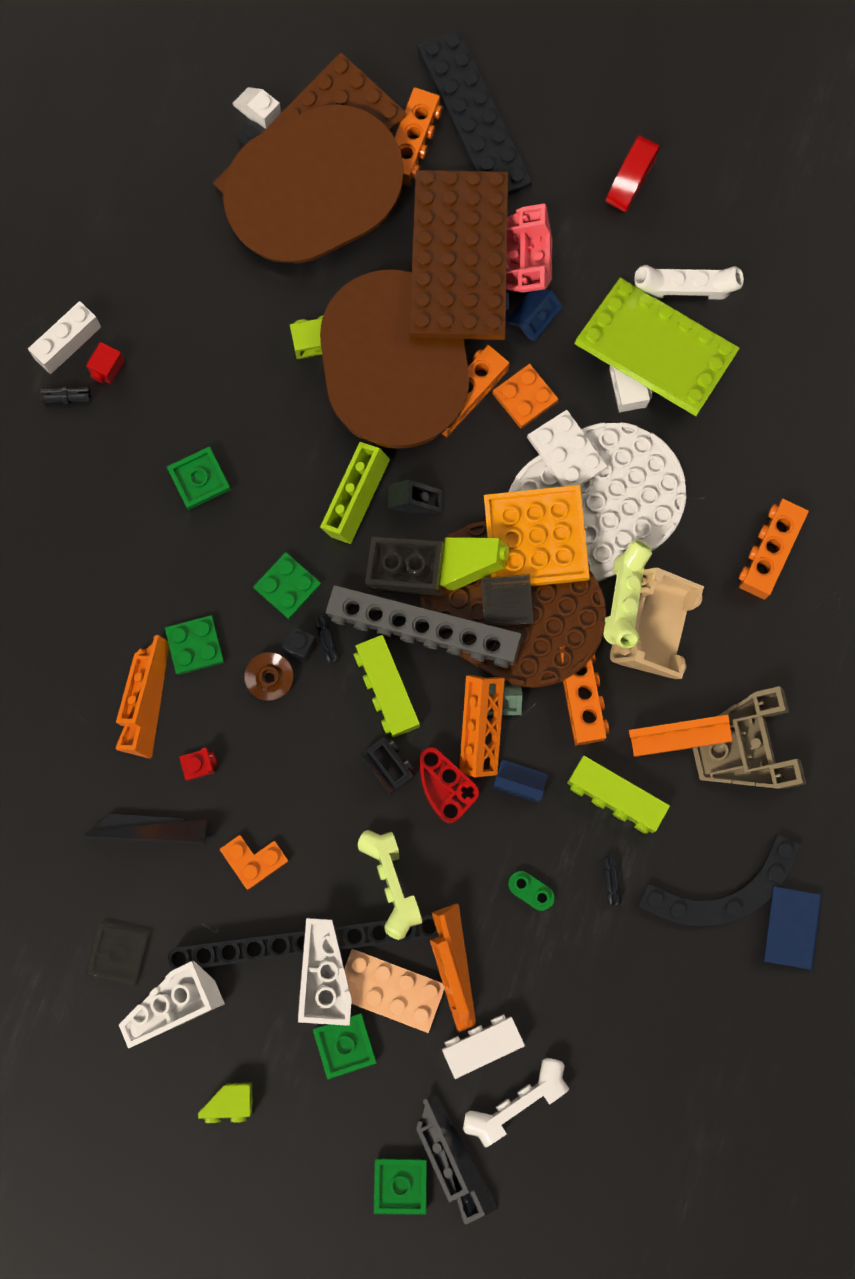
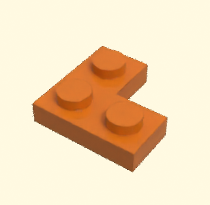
[219,835,289,890]

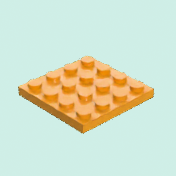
[484,485,590,590]

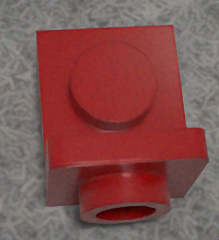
[180,747,218,781]

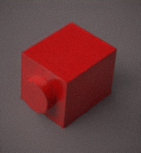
[86,342,125,384]

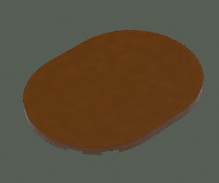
[223,105,404,263]
[320,270,469,448]
[420,521,606,688]

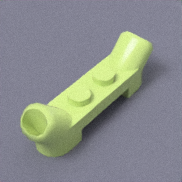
[603,540,652,649]
[358,830,422,940]

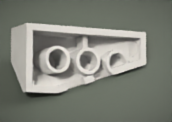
[298,918,351,1025]
[119,961,225,1048]

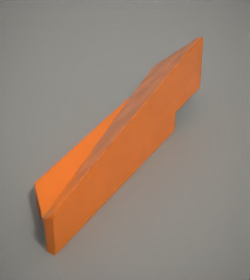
[116,635,169,758]
[430,904,476,1032]

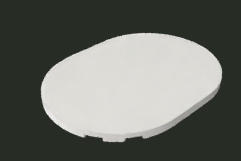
[509,422,686,583]

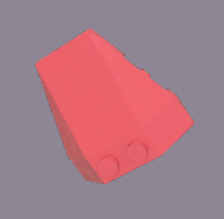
[506,204,552,292]

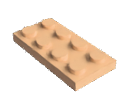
[344,949,444,1033]

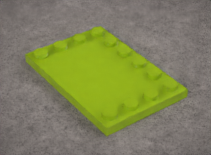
[575,278,740,416]

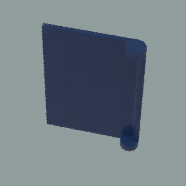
[764,886,822,970]

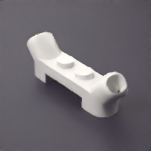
[634,265,744,299]
[463,1058,569,1147]

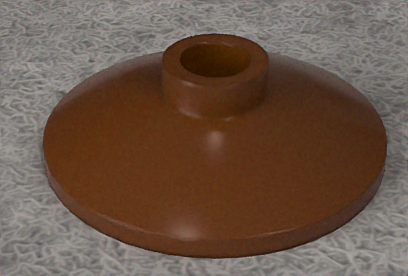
[244,652,293,701]

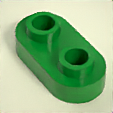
[508,871,554,911]

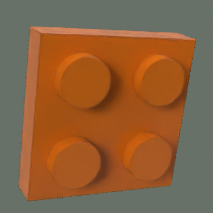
[492,364,558,429]

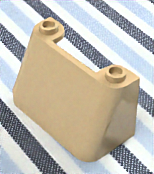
[610,568,704,679]

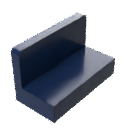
[507,289,563,341]
[493,760,548,803]

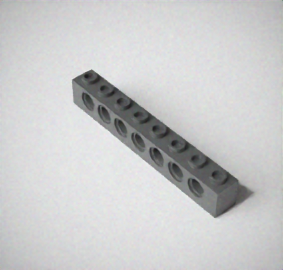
[326,585,522,668]

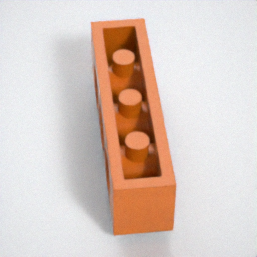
[395,87,442,186]
[442,345,510,437]
[738,499,809,600]
[559,646,609,746]

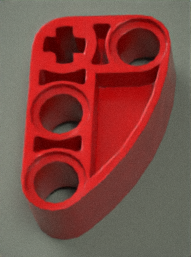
[605,135,660,213]
[420,748,479,824]

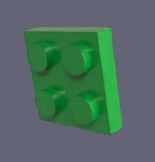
[167,446,231,510]
[253,552,321,620]
[165,615,224,675]
[313,1013,377,1079]
[374,1158,427,1214]

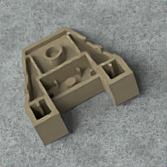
[693,686,806,789]

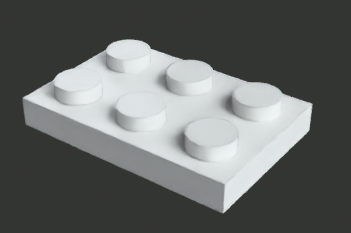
[527,410,607,487]

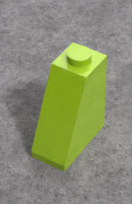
[440,538,510,590]

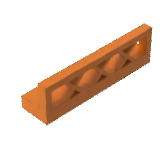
[459,675,505,777]
[629,715,732,757]

